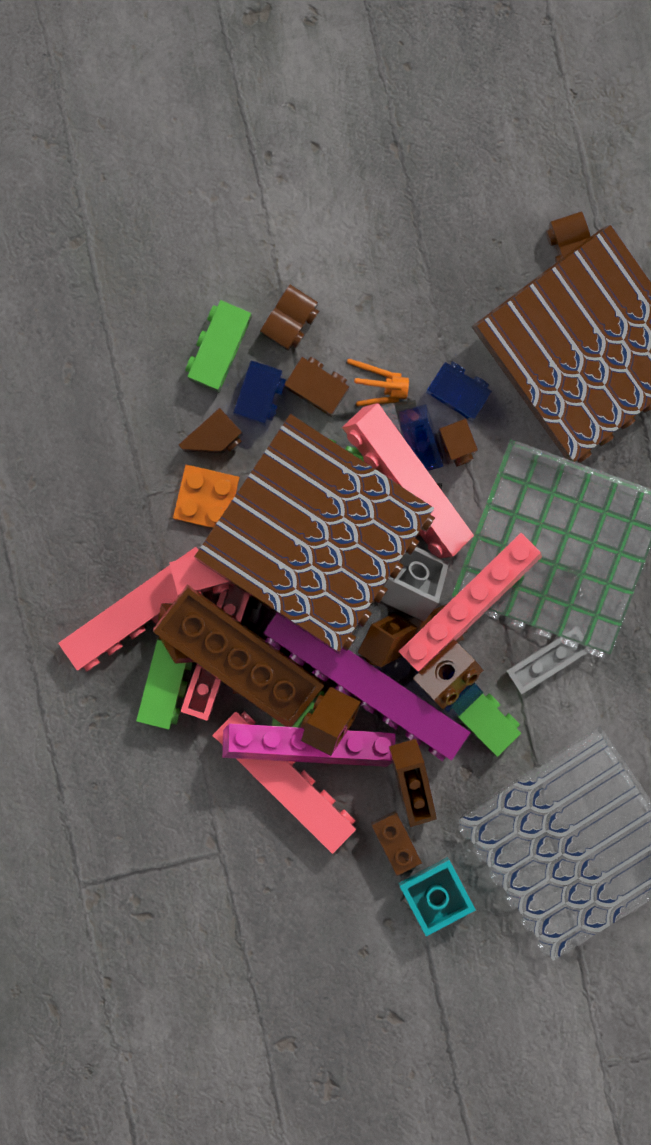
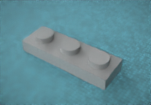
[506,626,592,695]

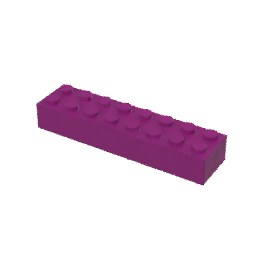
[264,613,471,761]

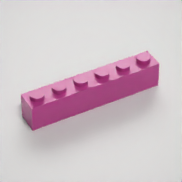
[222,724,395,767]

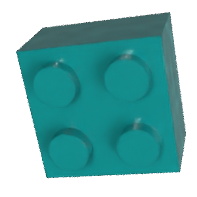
[399,857,476,936]

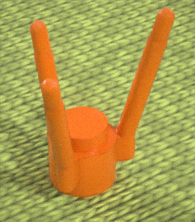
[347,359,409,406]

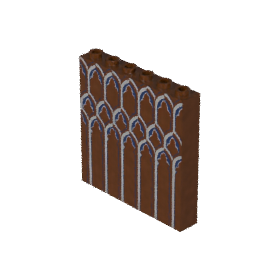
[471,225,651,463]
[194,414,435,654]

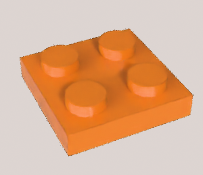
[173,464,240,528]

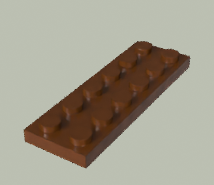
[153,585,324,727]

